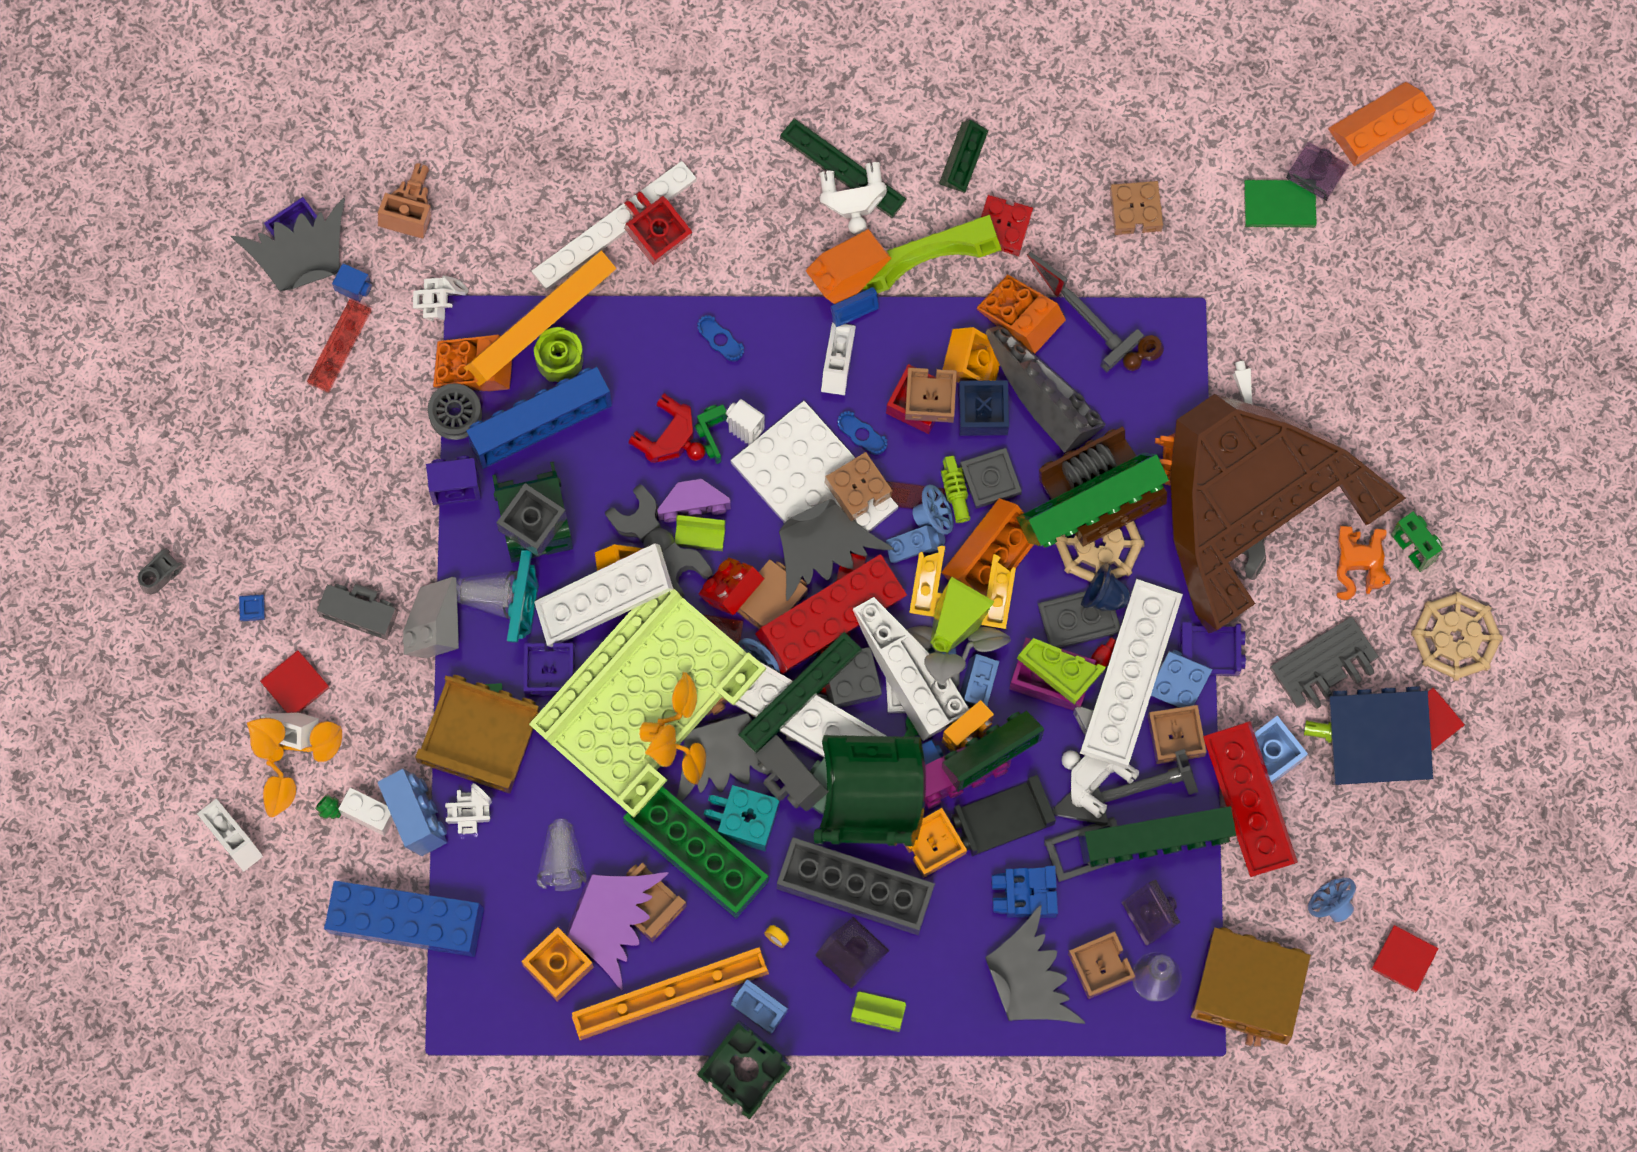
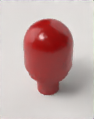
[1091,638,1116,667]

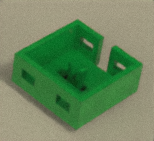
[1391,511,1443,572]

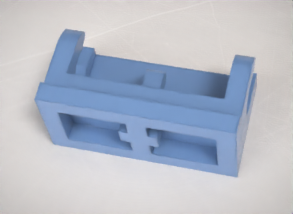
[960,654,999,706]
[731,979,788,1034]

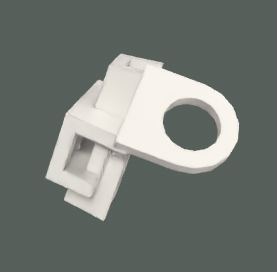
[413,275,469,321]
[445,783,492,834]

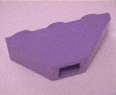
[657,479,730,522]

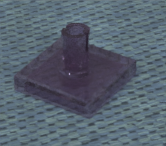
[1286,142,1349,201]
[1122,879,1181,946]

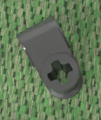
[138,548,184,595]

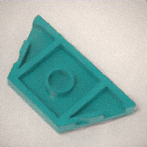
[507,550,539,643]

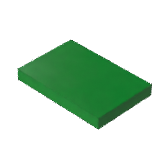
[1244,180,1317,228]

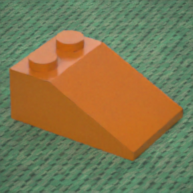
[805,229,891,304]

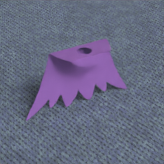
[567,872,668,990]

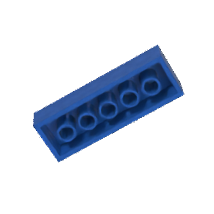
[466,367,612,469]
[324,881,484,957]

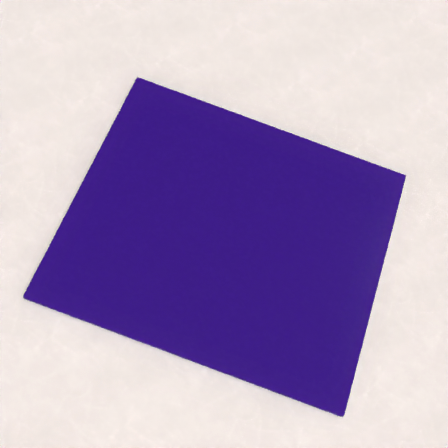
[425,295,1226,1057]

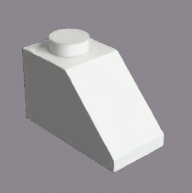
[261,713,319,750]

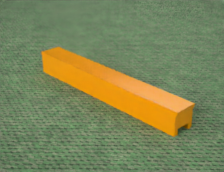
[464,250,617,386]
[572,947,769,1040]

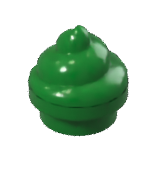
[315,794,341,819]

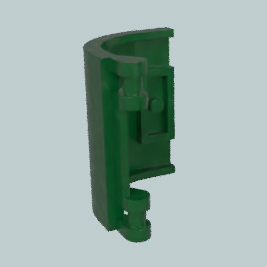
[814,735,926,846]

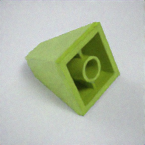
[930,577,994,653]

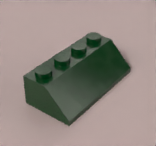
[942,711,1044,792]

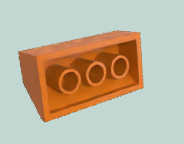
[1328,82,1436,166]
[941,498,1034,596]

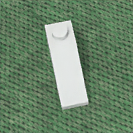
[821,322,856,395]
[197,799,263,872]

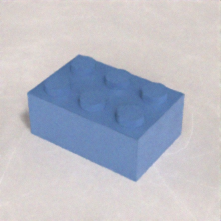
[377,769,447,856]

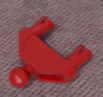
[628,393,705,463]

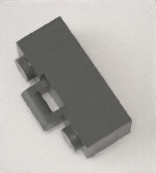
[317,584,398,640]
[755,735,828,811]

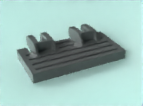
[1270,617,1379,709]

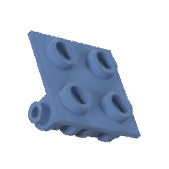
[1151,650,1212,708]

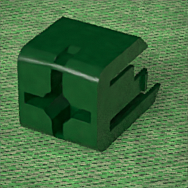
[492,462,573,563]
[697,1020,792,1119]

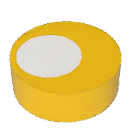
[764,925,789,948]

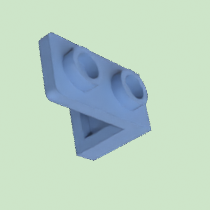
[886,525,946,563]

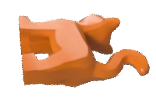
[1336,526,1391,600]

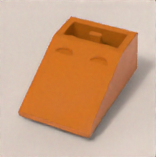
[977,274,1066,354]
[433,335,512,391]

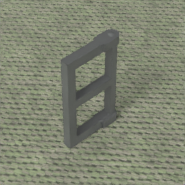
[1044,817,1117,882]

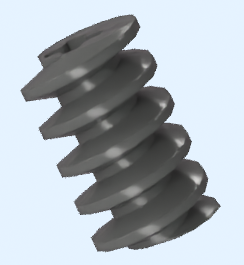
[1062,444,1117,488]

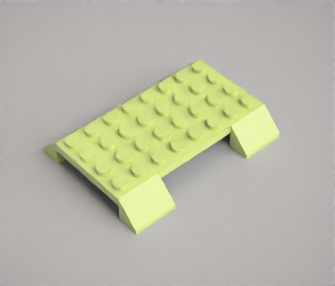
[529,588,767,817]

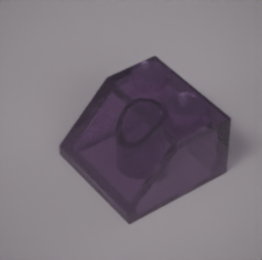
[815,917,890,989]

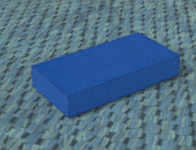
[831,287,879,327]

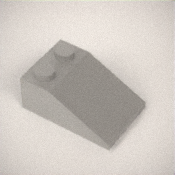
[403,577,459,658]

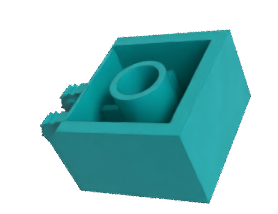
[703,785,780,852]

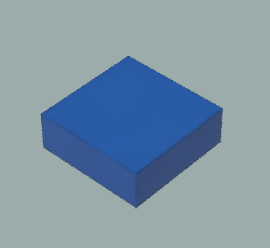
[239,595,265,622]

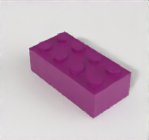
[925,747,1012,809]

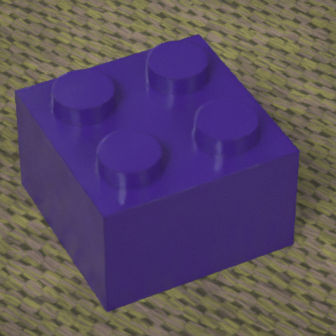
[426,456,481,505]

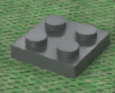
[960,448,1022,509]

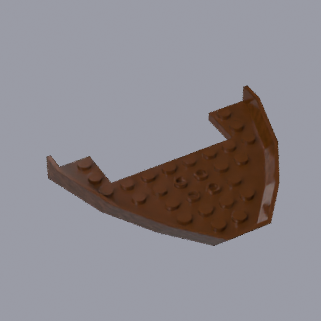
[1170,394,1406,634]

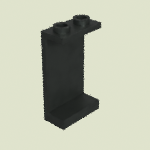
[951,775,1056,856]

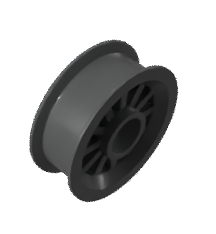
[428,384,482,440]

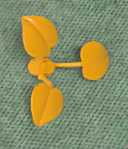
[639,672,706,785]
[247,718,342,818]

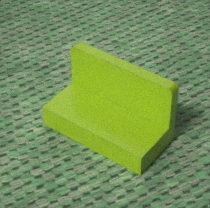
[675,515,726,551]
[851,992,906,1032]

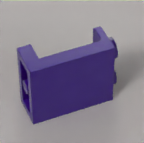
[1180,622,1246,677]

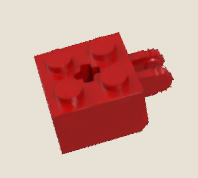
[624,191,693,266]

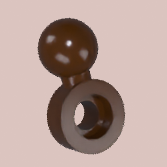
[1123,335,1164,371]

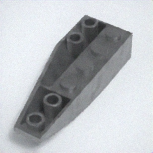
[986,325,1106,453]

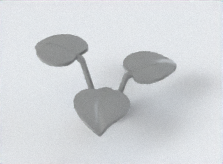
[907,626,1011,687]

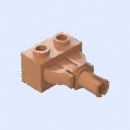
[378,163,431,239]

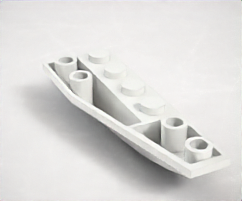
[853,597,969,741]

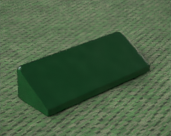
[939,120,989,193]

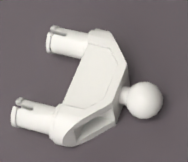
[819,162,887,235]
[1061,750,1139,818]

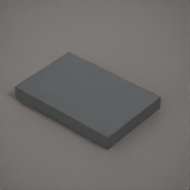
[1037,591,1120,649]

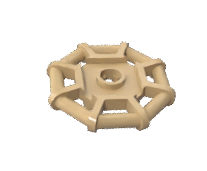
[1055,521,1145,582]
[1411,592,1503,681]

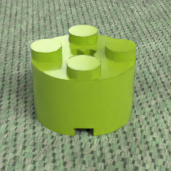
[534,327,583,382]

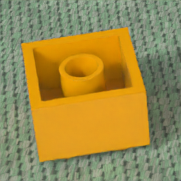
[521,927,594,1002]

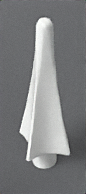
[1233,361,1253,405]

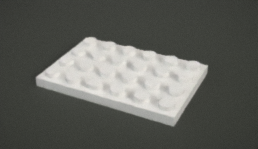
[731,401,898,563]

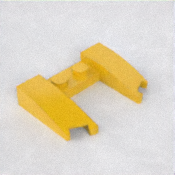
[909,546,1016,629]

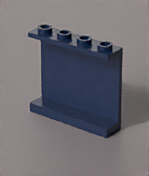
[1326,686,1433,785]

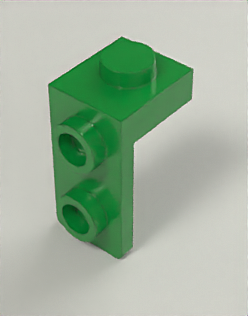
[695,405,727,464]

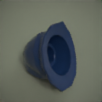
[1081,563,1130,611]

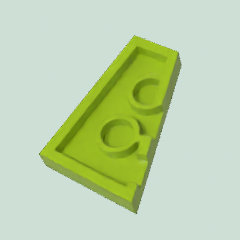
[1017,638,1106,705]

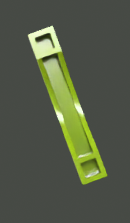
[863,215,1002,293]

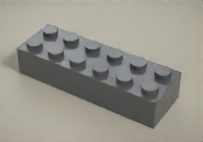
[777,837,935,936]

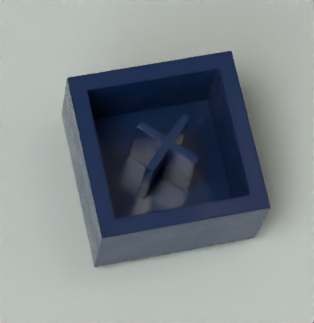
[958,380,1009,436]

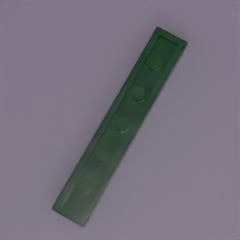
[780,118,907,219]
[738,632,862,753]

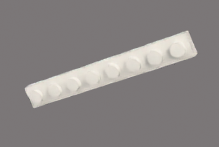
[532,161,697,291]

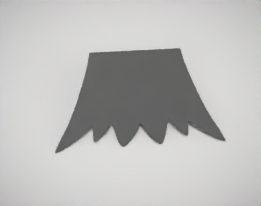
[231,198,345,291]
[779,499,894,601]
[676,712,767,802]
[985,905,1085,1024]

